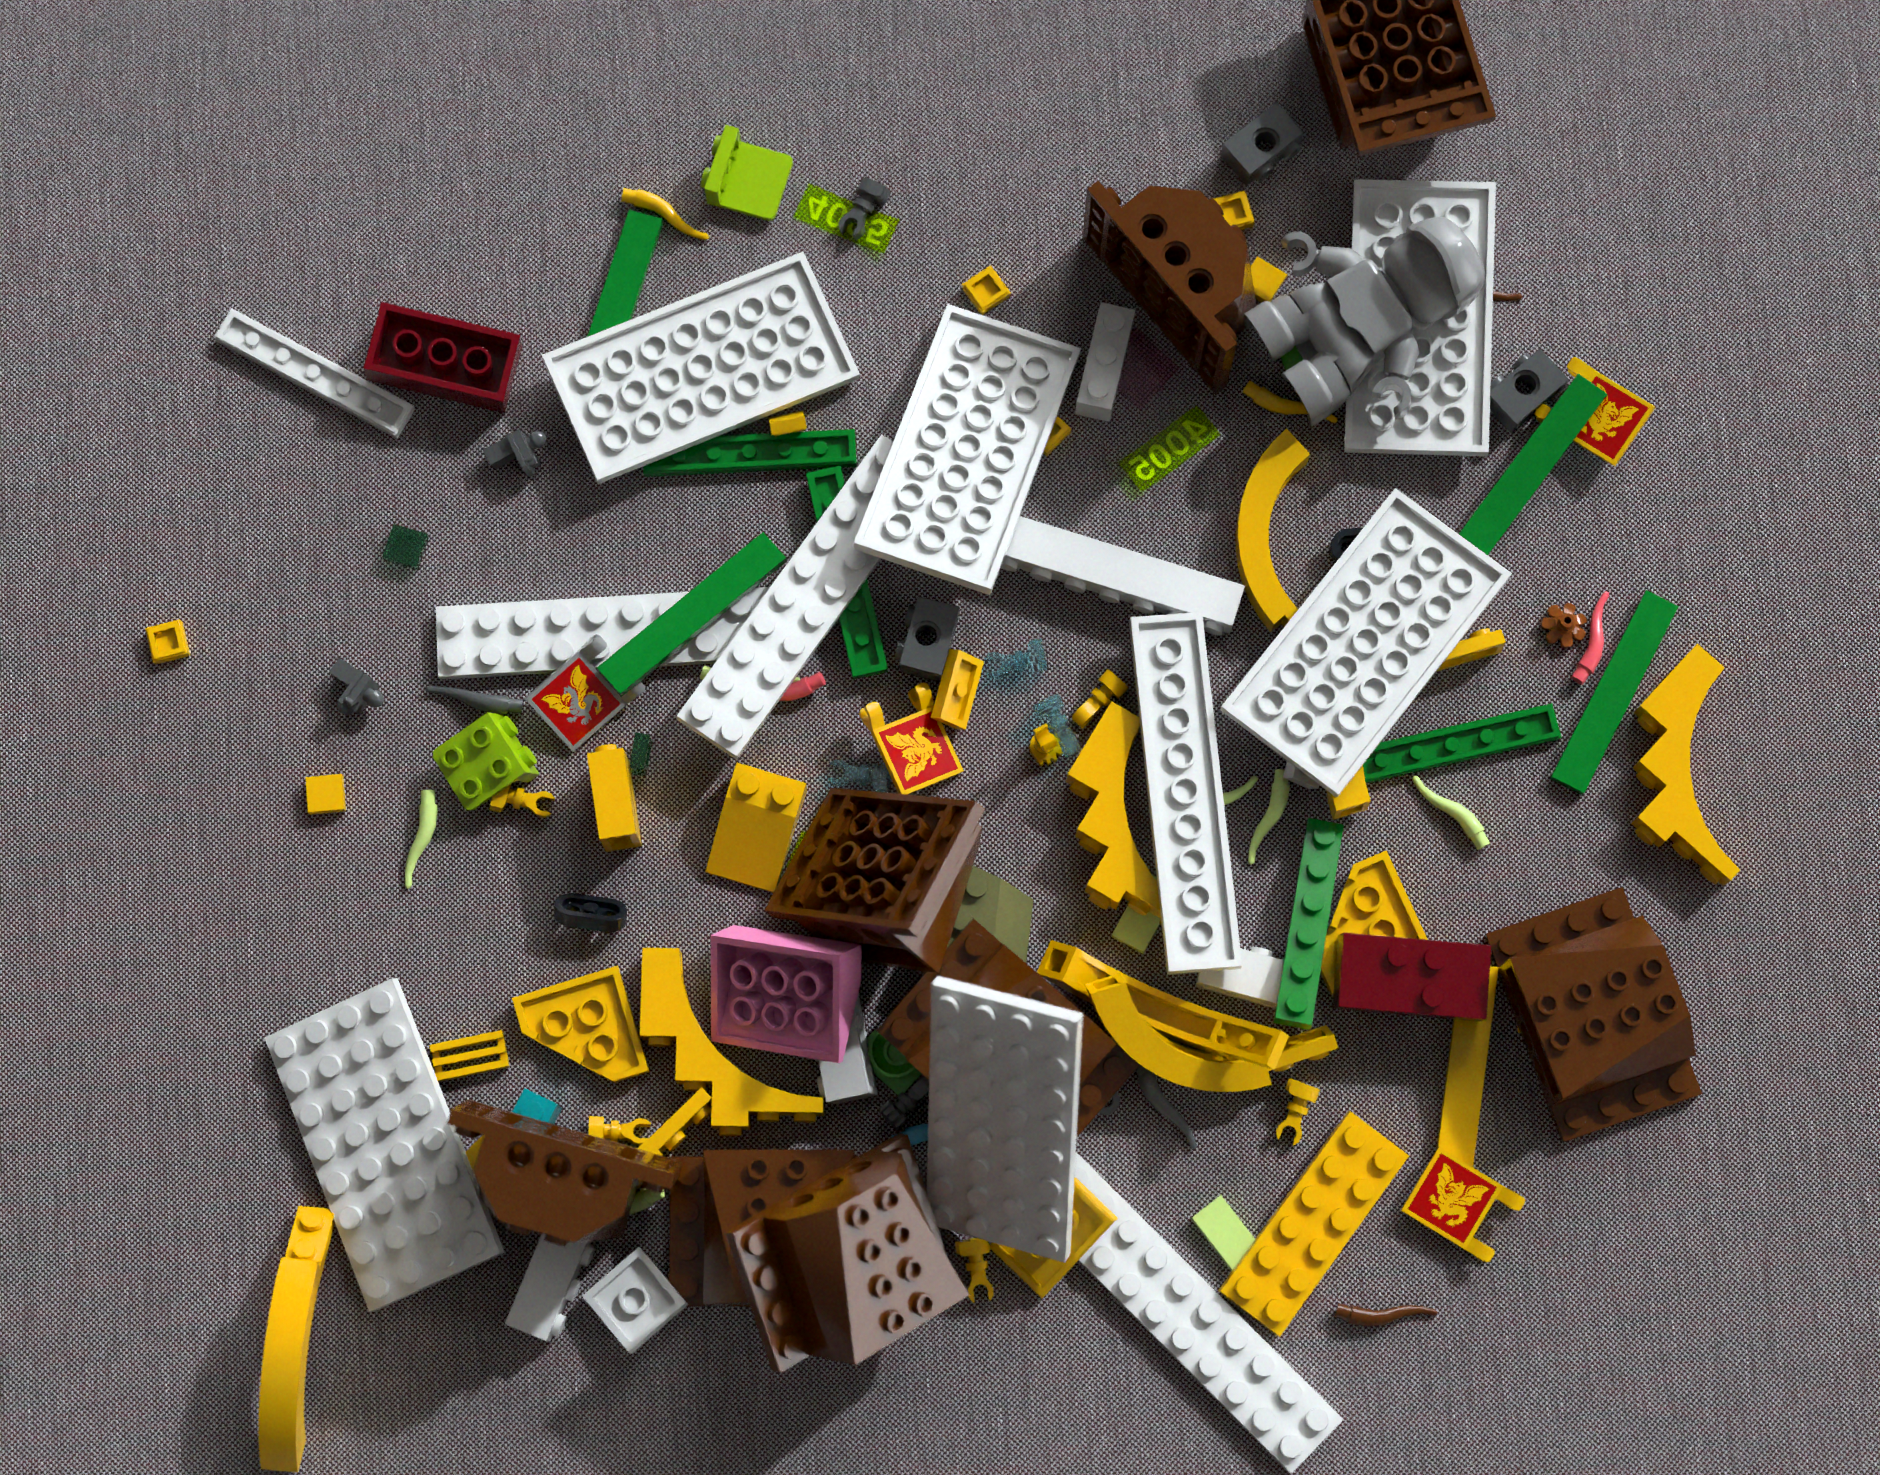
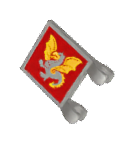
[525,634,645,752]

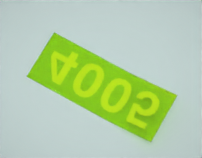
[793,183,899,253]
[1117,405,1221,492]

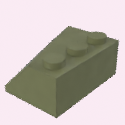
[947,866,1033,963]

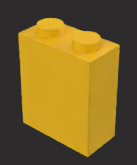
[587,744,642,852]

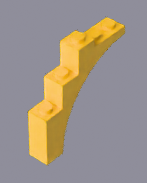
[1631,644,1740,886]
[1066,701,1162,926]
[639,948,824,1136]

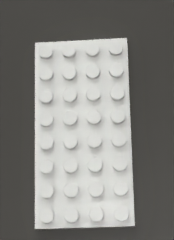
[1344,179,1496,456]
[542,252,860,484]
[853,304,1081,595]
[1220,488,1512,798]
[927,976,1083,1263]
[265,978,505,1312]

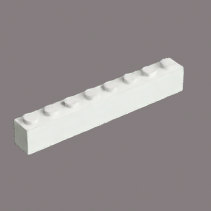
[1001,516,1245,635]

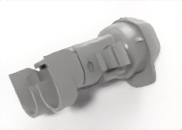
[1243,217,1485,427]

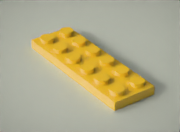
[1218,1111,1409,1336]

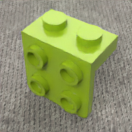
[701,125,793,221]
[433,712,540,810]

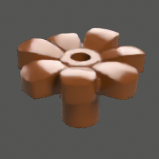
[1540,603,1587,649]

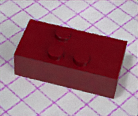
[363,302,522,413]
[1333,932,1491,1022]

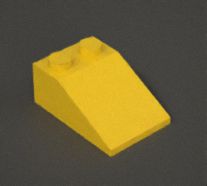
[705,762,807,893]

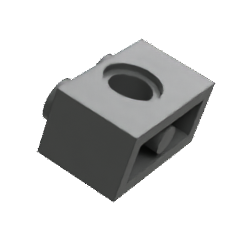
[1220,102,1304,186]
[1490,349,1569,434]
[894,596,960,682]

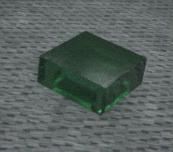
[382,524,429,570]
[629,732,653,777]

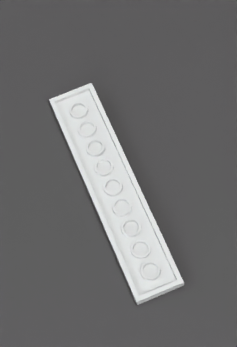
[677,434,893,760]
[436,587,770,680]
[1129,612,1242,975]
[1074,1152,1344,1474]

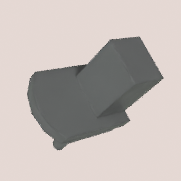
[483,429,546,477]
[329,658,384,715]

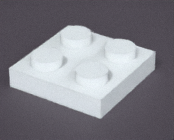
[582,1247,688,1354]

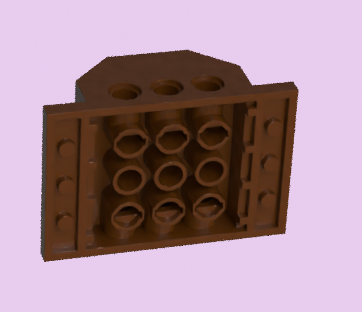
[1301,0,1496,157]
[1082,180,1256,395]
[764,788,985,974]
[1484,887,1702,1143]
[875,918,1140,1138]
[447,1099,684,1246]
[725,1133,969,1373]
[669,1150,858,1307]

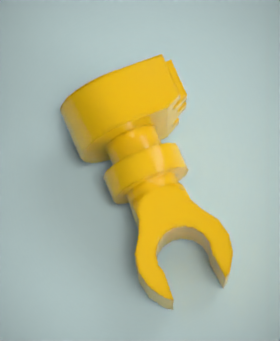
[1072,669,1128,729]
[1029,723,1063,767]
[489,785,555,818]
[1275,1078,1320,1146]
[588,1116,651,1146]
[955,1238,994,1303]

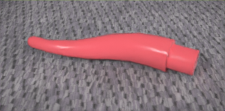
[1571,591,1609,685]
[779,672,826,701]

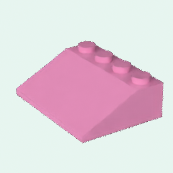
[711,925,861,1063]

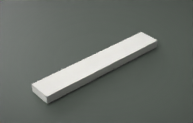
[213,308,415,439]

